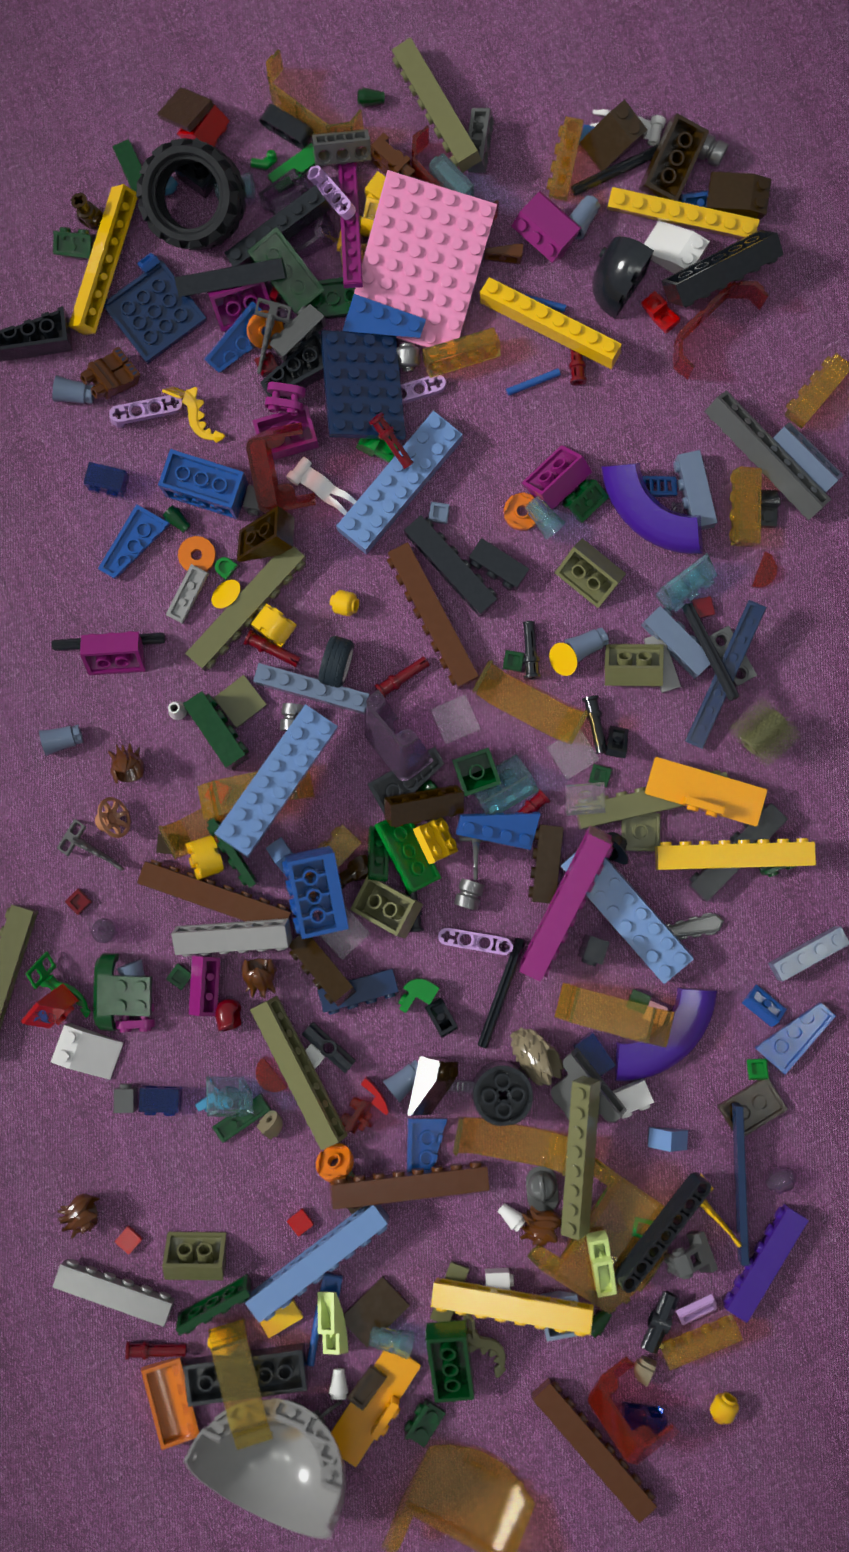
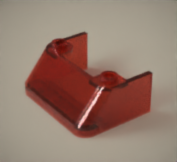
[246,422,316,513]
[588,1356,680,1464]

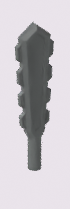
[666,912,724,940]

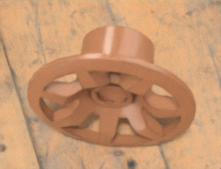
[95,797,131,838]

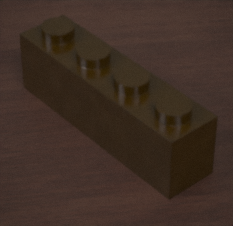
[384,785,464,827]
[528,825,564,904]
[289,935,356,1007]

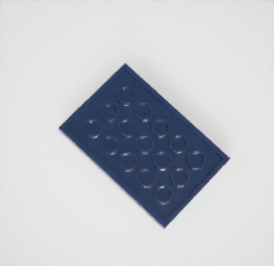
[320,330,406,440]

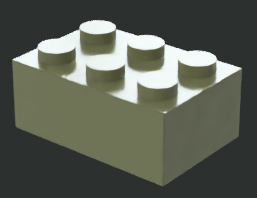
[350,876,423,939]

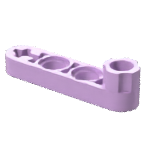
[307,165,356,220]
[401,374,446,404]
[109,395,182,428]
[438,928,513,955]

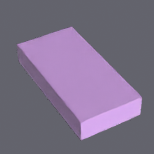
[676,1294,718,1325]

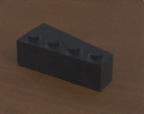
[0,306,73,362]
[260,330,324,399]
[367,746,444,815]

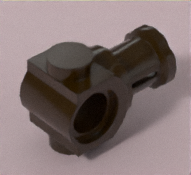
[71,192,103,230]
[338,855,368,889]

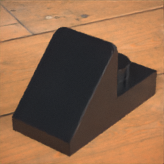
[757,489,781,528]
[604,725,629,758]
[425,998,458,1038]

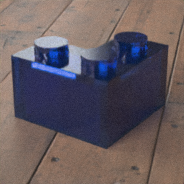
[619,1401,668,1447]

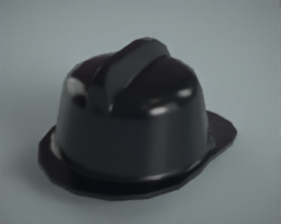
[607,832,629,865]

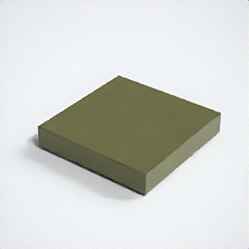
[214,675,267,728]
[621,813,660,852]

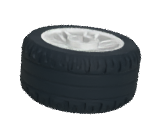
[318,636,354,688]

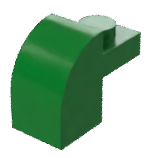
[356,438,398,463]
[398,978,440,1013]

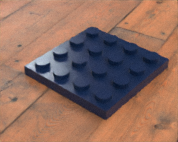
[104,260,207,364]

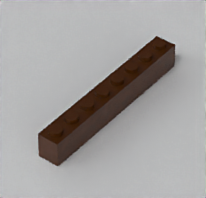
[386,542,479,689]
[137,859,292,921]
[329,1161,490,1210]
[531,1377,657,1524]

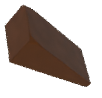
[484,243,523,265]

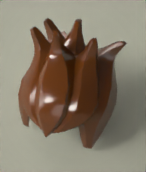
[108,743,144,784]
[242,958,277,999]
[57,1193,100,1238]
[520,1205,562,1247]

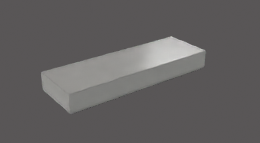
[166,564,209,624]
[644,636,681,693]

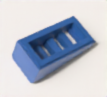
[642,476,677,497]

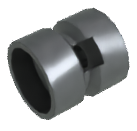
[698,134,729,167]
[280,703,304,732]
[454,878,485,911]

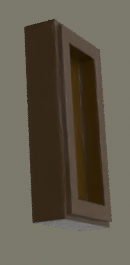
[347,1364,387,1411]

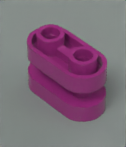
[264,382,306,416]
[116,1003,155,1032]

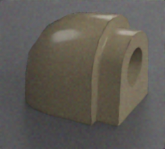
[256,1110,283,1140]
[633,1355,657,1387]

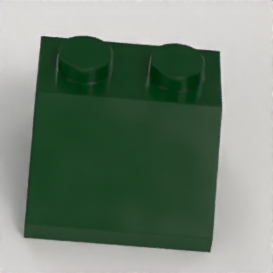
[452,747,502,796]

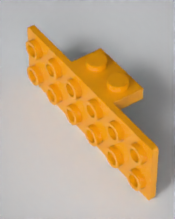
[645,757,767,826]
[330,1343,421,1467]

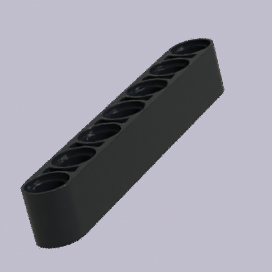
[614,1172,711,1293]

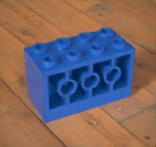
[158,449,249,520]
[282,846,349,939]

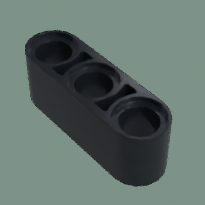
[259,104,314,150]

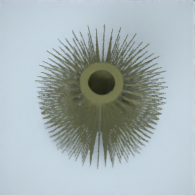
[729,697,799,767]

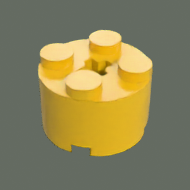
[251,604,297,647]
[185,835,224,880]

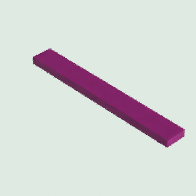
[338,162,363,288]

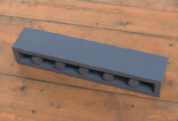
[253,663,370,715]

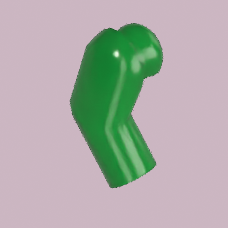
[251,150,277,170]

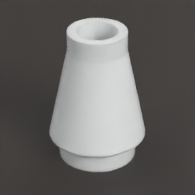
[168,701,187,720]
[497,1203,526,1232]
[329,1368,349,1400]

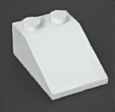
[644,221,710,274]
[51,1023,124,1080]

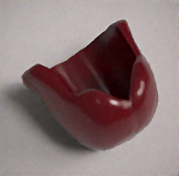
[215,999,242,1032]

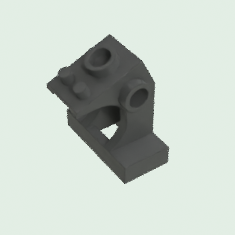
[663,1231,718,1279]

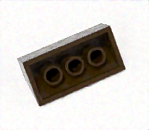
[639,113,709,201]

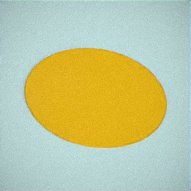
[211,580,240,608]
[549,643,577,676]

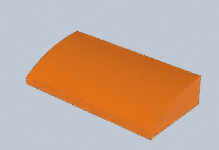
[141,1357,199,1450]

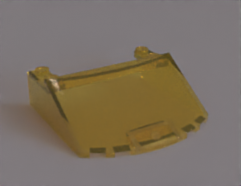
[527,1157,668,1314]
[381,1444,535,1552]

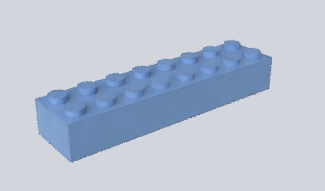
[336,411,463,555]
[214,704,338,858]
[561,852,694,984]
[245,1204,389,1323]

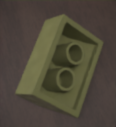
[554,538,626,608]
[605,644,664,687]
[162,1232,227,1281]

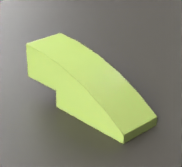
[586,1230,617,1298]
[317,1292,348,1355]

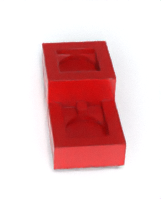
[641,291,680,334]
[361,1076,389,1115]

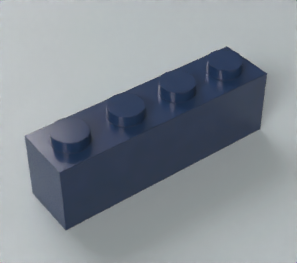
[317,968,399,1015]

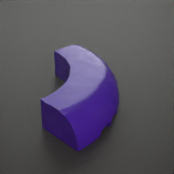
[601,463,703,554]
[614,987,717,1081]

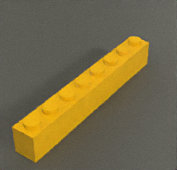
[68,184,137,335]
[607,187,759,239]
[480,277,622,369]
[655,838,816,870]
[431,1278,594,1336]

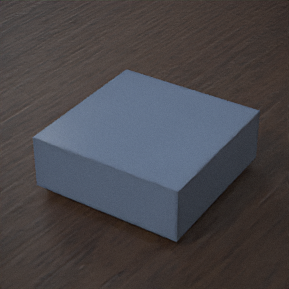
[429,502,450,524]

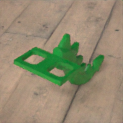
[25,952,91,1018]

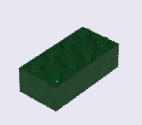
[183,691,250,771]
[426,1320,475,1403]

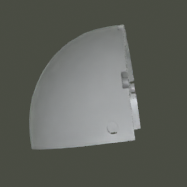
[183,1398,346,1539]

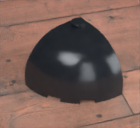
[592,236,654,319]

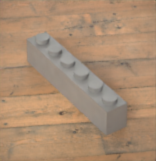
[171,918,292,957]
[53,1259,175,1327]

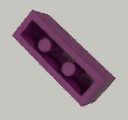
[189,956,220,1016]

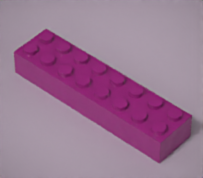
[519,825,613,982]

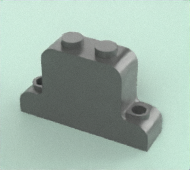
[551,1048,627,1123]

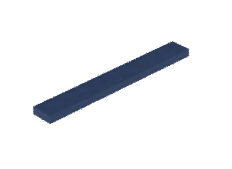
[685,600,767,749]
[732,1103,749,1266]

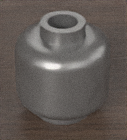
[396,343,420,371]

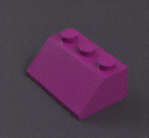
[511,191,582,263]
[208,282,270,332]
[521,445,592,511]
[80,631,146,675]

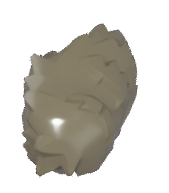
[510,1027,563,1085]

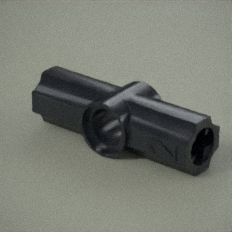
[302,1022,356,1073]
[640,1290,679,1354]

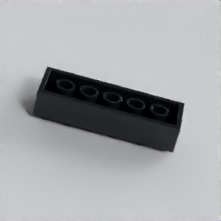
[661,230,784,307]
[183,1343,309,1407]

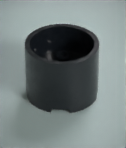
[472,1061,533,1126]

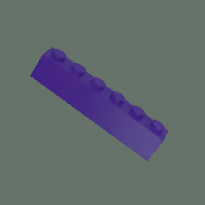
[723,1204,809,1323]

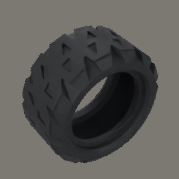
[136,138,246,250]

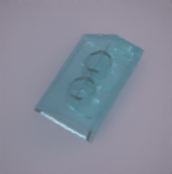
[655,553,717,612]
[474,754,539,815]

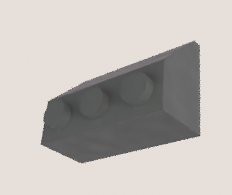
[269,304,327,362]

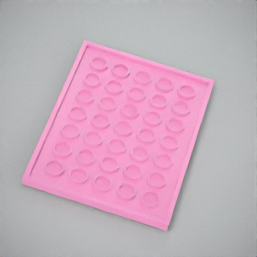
[354,170,497,356]

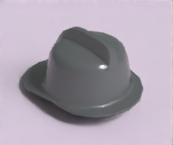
[526,1166,558,1211]

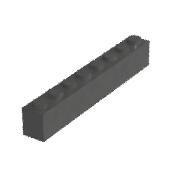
[704,390,831,520]

